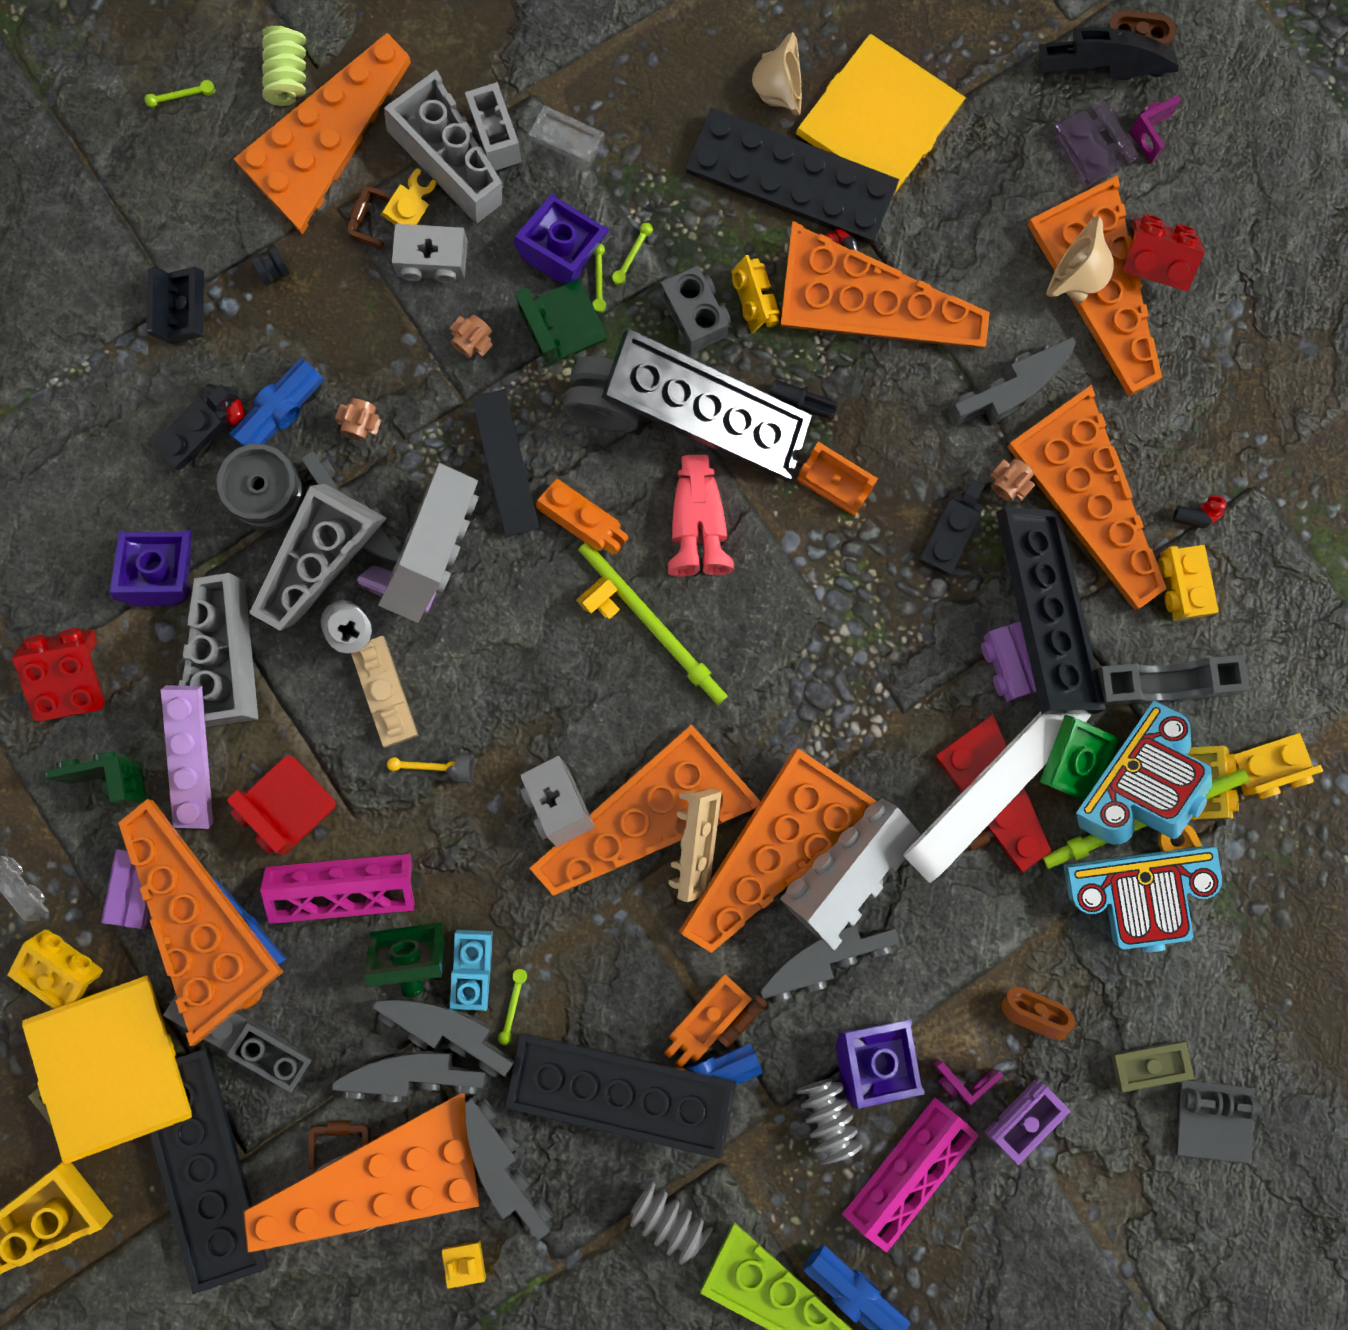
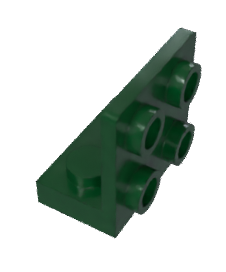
[515,279,607,367]
[45,752,147,807]

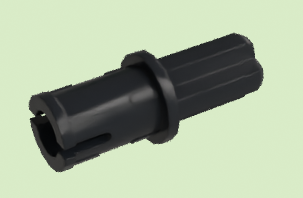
[769,379,838,420]

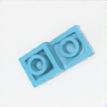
[450,930,493,1011]

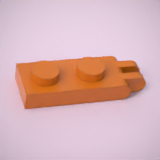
[535,478,628,554]
[664,974,752,1068]

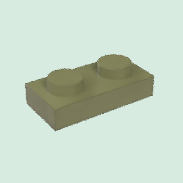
[1111,1041,1194,1092]

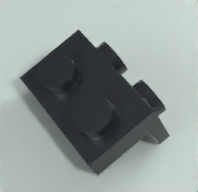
[146,266,204,344]

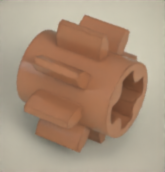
[449,315,493,358]
[335,398,381,441]
[990,459,1035,502]

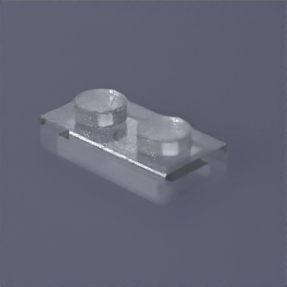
[529,105,605,167]
[0,856,49,921]

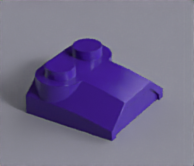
[514,194,609,283]
[110,530,192,606]
[836,1019,925,1109]

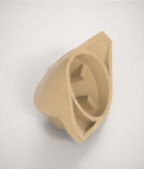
[752,32,802,115]
[1046,216,1114,304]

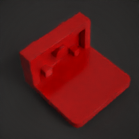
[1121,214,1205,292]
[12,628,105,721]
[227,756,336,855]

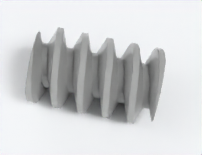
[320,600,372,653]
[796,1079,862,1164]
[630,1181,713,1265]

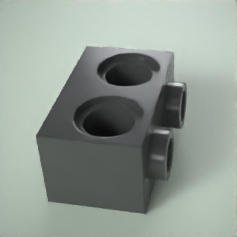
[661,266,731,354]

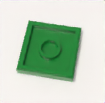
[1040,715,1119,801]

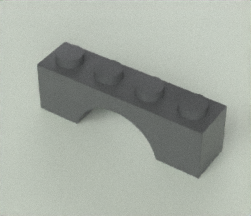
[1097,654,1250,707]

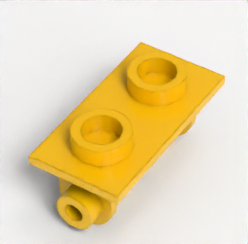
[731,255,781,333]

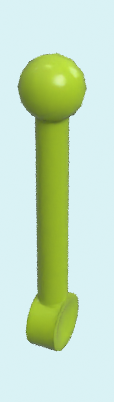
[144,80,215,107]
[612,223,653,286]
[593,244,606,314]
[498,969,527,1045]

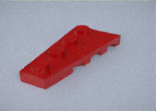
[934,715,1051,873]

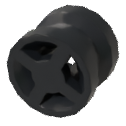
[249,243,291,287]

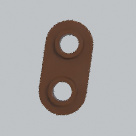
[1107,10,1176,46]

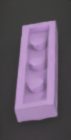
[161,685,213,829]

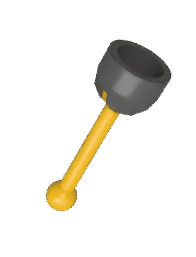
[387,754,474,783]

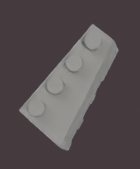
[384,70,502,224]
[378,463,479,623]
[249,484,387,631]
[178,573,259,727]
[780,798,921,951]

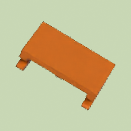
[796,442,878,517]

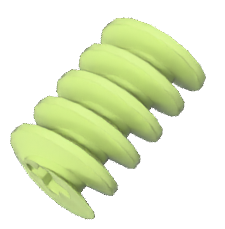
[262,26,306,106]

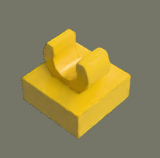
[576,577,620,619]
[442,1240,486,1289]

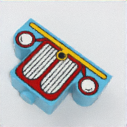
[1076,701,1212,845]
[1063,845,1222,952]

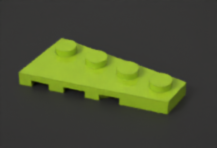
[700,1221,852,1330]

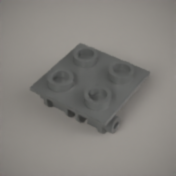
[1177,1080,1262,1164]

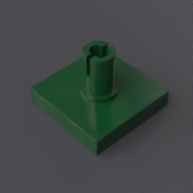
[364,922,445,997]

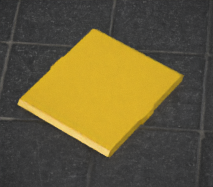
[795,34,966,195]
[22,975,192,1164]

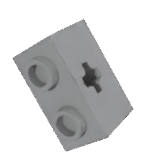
[465,82,522,171]
[392,224,468,283]
[520,756,595,847]

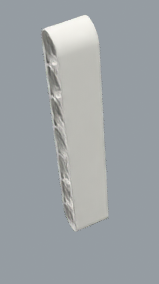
[903,711,1091,883]

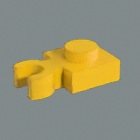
[380,168,436,225]

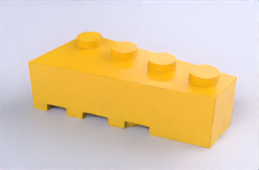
[0,1161,113,1274]

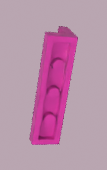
[260,854,415,924]
[842,1098,979,1253]

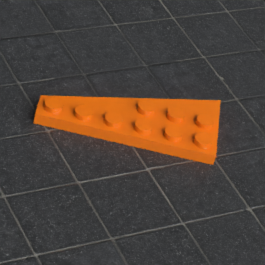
[234,33,411,235]
[1027,175,1162,397]
[780,221,990,349]
[1007,385,1167,611]
[529,724,760,896]
[679,748,878,953]
[118,799,283,1046]
[243,1093,479,1253]

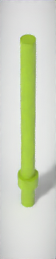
[578,543,728,706]
[1042,768,1250,869]

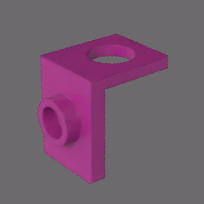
[1130,95,1181,163]
[931,1058,1003,1105]

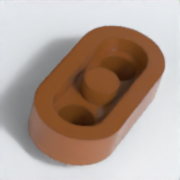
[1001,987,1075,1040]

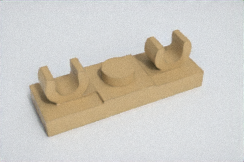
[351,636,419,748]
[669,788,722,903]

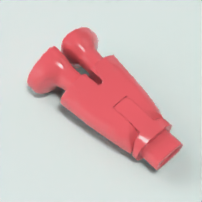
[667,455,734,577]

